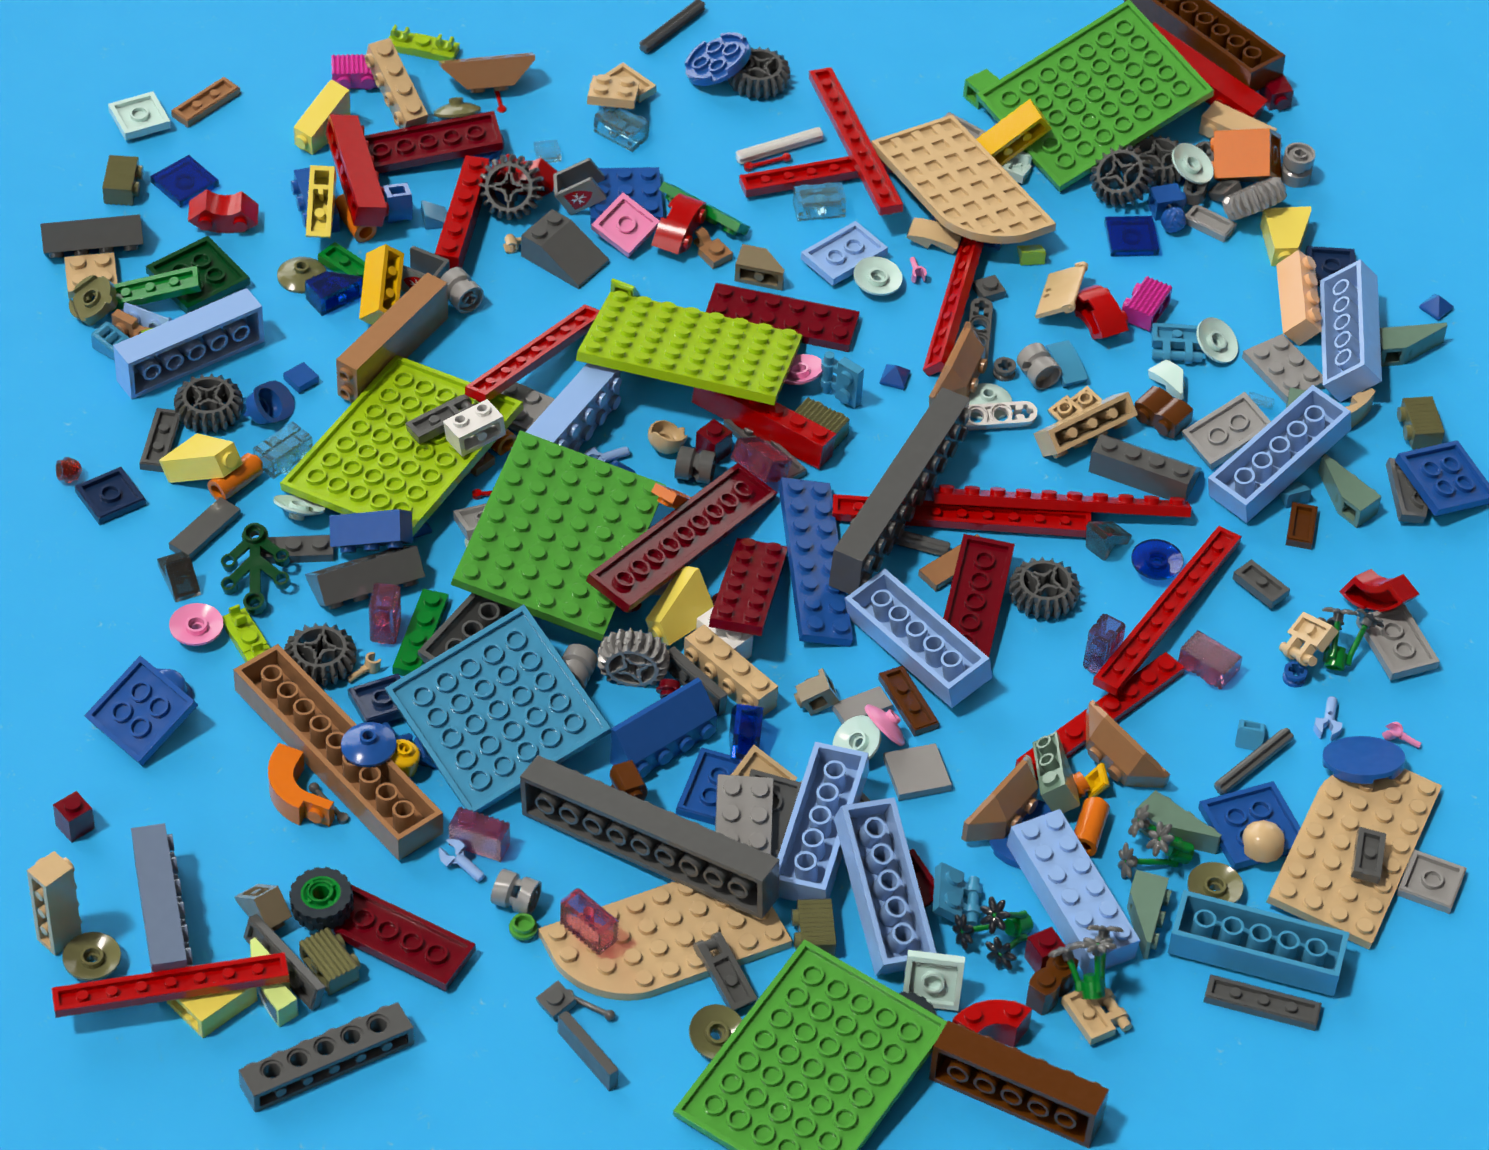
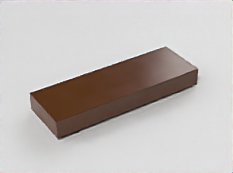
[878,665,939,737]

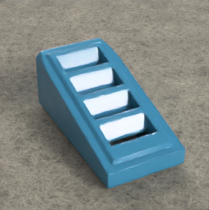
[91,321,129,361]

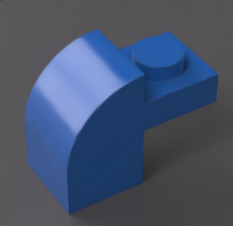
[383,183,413,223]

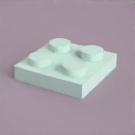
[108,91,171,141]
[903,950,965,1011]

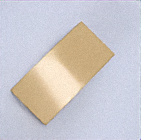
[906,218,961,254]
[1048,386,1102,421]
[1345,388,1375,428]

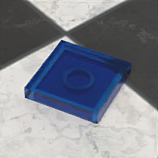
[150,155,219,208]
[1104,216,1160,256]

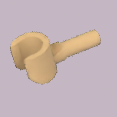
[503,234,521,254]
[346,652,381,683]

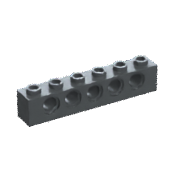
[239,1002,414,1112]

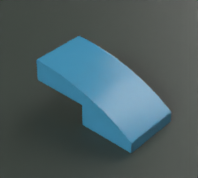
[1045,340,1088,388]

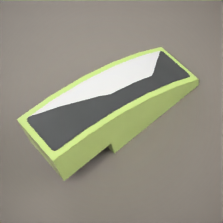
[250,938,298,1027]

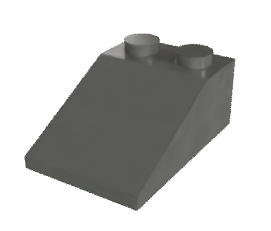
[521,209,609,289]

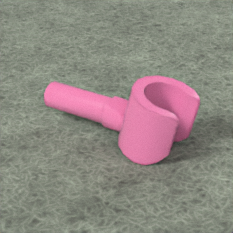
[910,257,927,283]
[1382,722,1421,748]

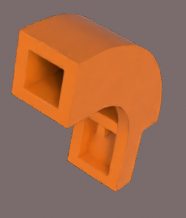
[268,743,335,827]

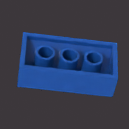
[610,677,717,778]

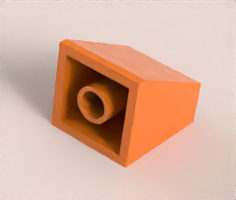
[1210,128,1281,182]

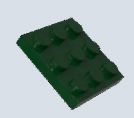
[146,236,250,314]

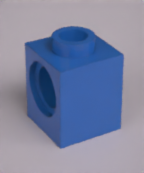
[1147,183,1187,221]

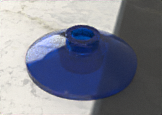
[1131,539,1183,580]

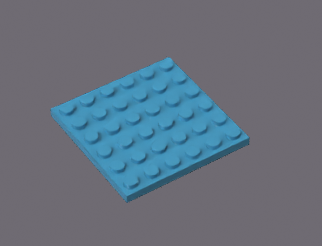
[385,605,611,818]

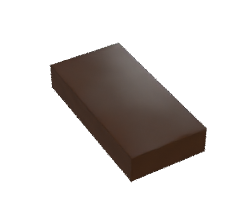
[1285,502,1318,550]

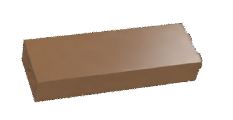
[336,272,448,403]

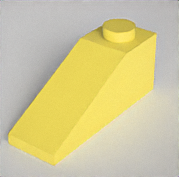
[306,165,337,238]

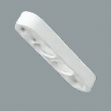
[965,401,1037,431]

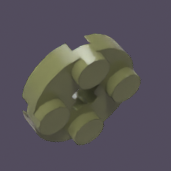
[69,275,118,326]

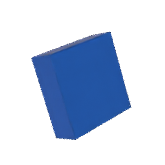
[283,362,319,393]

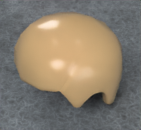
[648,420,688,454]
[1242,820,1285,863]

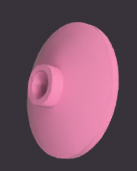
[784,354,823,385]
[169,603,223,646]
[864,704,905,746]

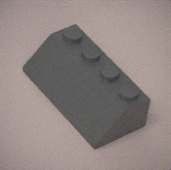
[40,214,143,258]
[1088,434,1202,501]
[305,545,425,609]
[418,593,515,663]

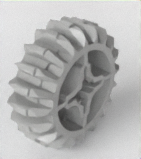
[1222,177,1287,220]
[597,628,670,688]

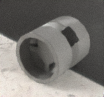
[1281,142,1316,188]
[440,267,484,313]
[1016,343,1062,390]
[562,644,598,690]
[491,869,542,915]

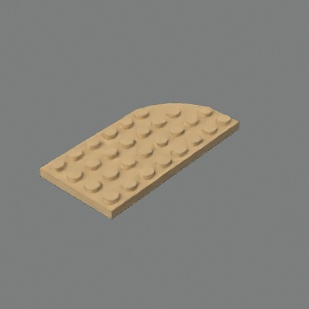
[871,115,1056,244]
[1266,768,1442,950]
[538,881,792,1000]

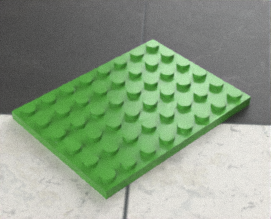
[977,0,1214,192]
[451,430,666,641]
[673,939,947,1150]

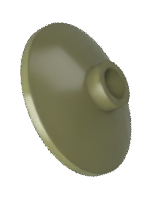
[433,97,481,118]
[277,257,327,293]
[1187,862,1243,903]
[62,932,121,981]
[689,1004,742,1060]

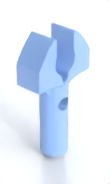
[584,446,630,463]
[1313,696,1342,741]
[439,839,485,882]

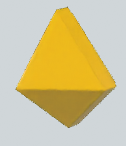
[1085,762,1111,797]

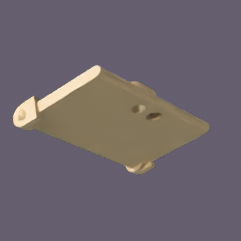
[1035,261,1088,319]

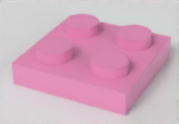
[591,193,660,258]

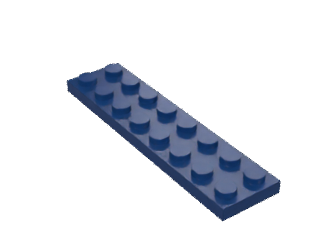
[778,477,853,647]

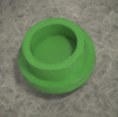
[509,913,537,940]

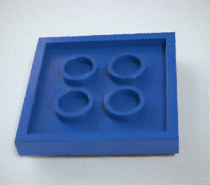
[589,167,663,224]
[1395,440,1489,516]
[84,655,198,766]
[1198,781,1301,870]

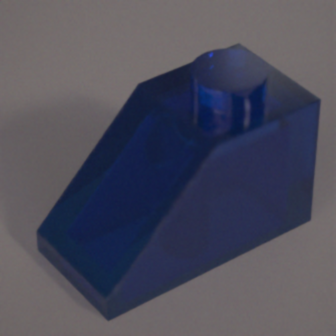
[305,271,363,316]
[729,704,764,760]

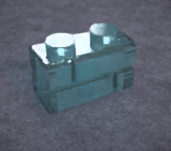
[594,106,649,152]
[793,182,847,221]
[253,421,313,479]

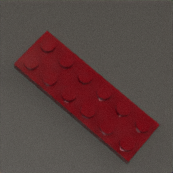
[364,111,504,173]
[706,283,860,352]
[943,534,1015,657]
[709,538,788,636]
[319,884,476,991]

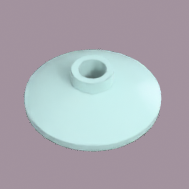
[1172,143,1214,184]
[854,257,902,296]
[1197,317,1238,363]
[968,383,1012,421]
[273,495,325,521]
[833,715,881,760]

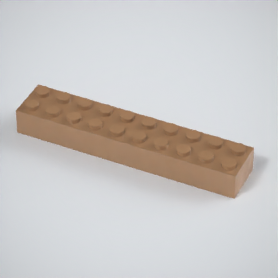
[233,644,443,861]

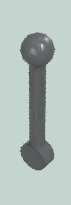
[309,782,348,824]
[567,989,615,1021]

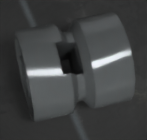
[674,446,717,484]

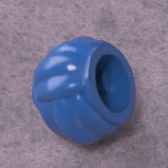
[1161,207,1186,233]

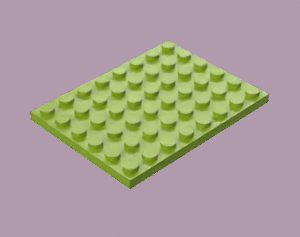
[576,291,802,405]
[280,355,524,536]

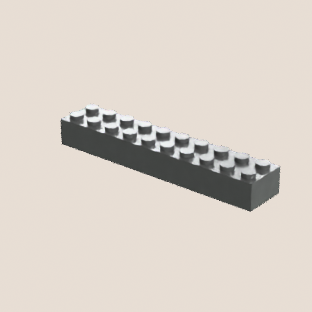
[829,387,971,594]
[520,755,779,919]

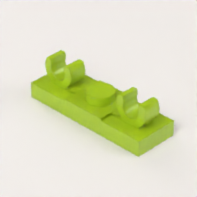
[389,25,460,61]
[222,604,270,662]

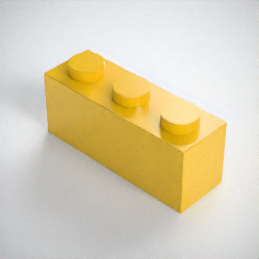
[976,99,1052,166]
[359,244,404,325]

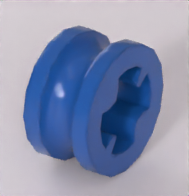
[1282,661,1308,688]

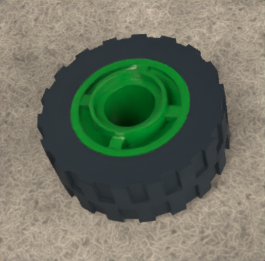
[289,867,354,932]

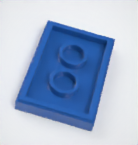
[676,747,742,825]

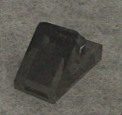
[1086,521,1132,561]
[157,551,201,603]

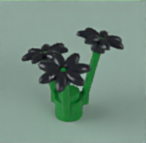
[952,897,1033,970]

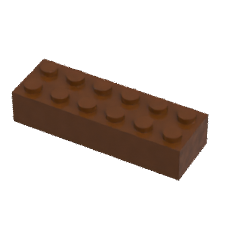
[929,1021,1109,1148]

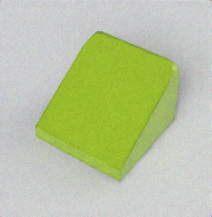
[1017,245,1046,265]
[611,278,640,297]

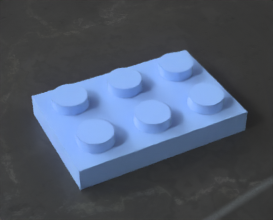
[801,221,888,286]

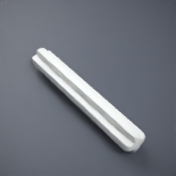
[735,127,823,164]

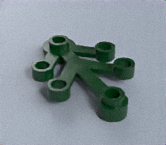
[221,523,291,615]

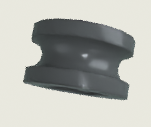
[993,357,1016,382]

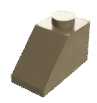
[734,244,785,291]
[234,884,292,931]

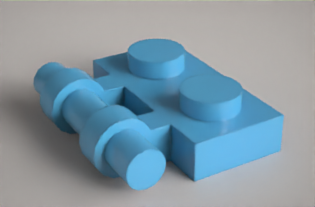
[1151,323,1203,364]
[819,351,864,409]
[932,862,982,926]

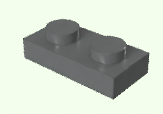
[1233,559,1290,608]
[1351,827,1386,884]

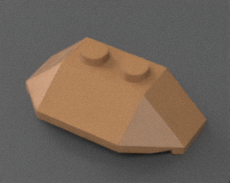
[439,52,535,93]
[929,321,988,406]
[1086,700,1170,788]
[961,754,1038,842]

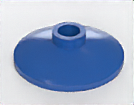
[341,722,397,767]

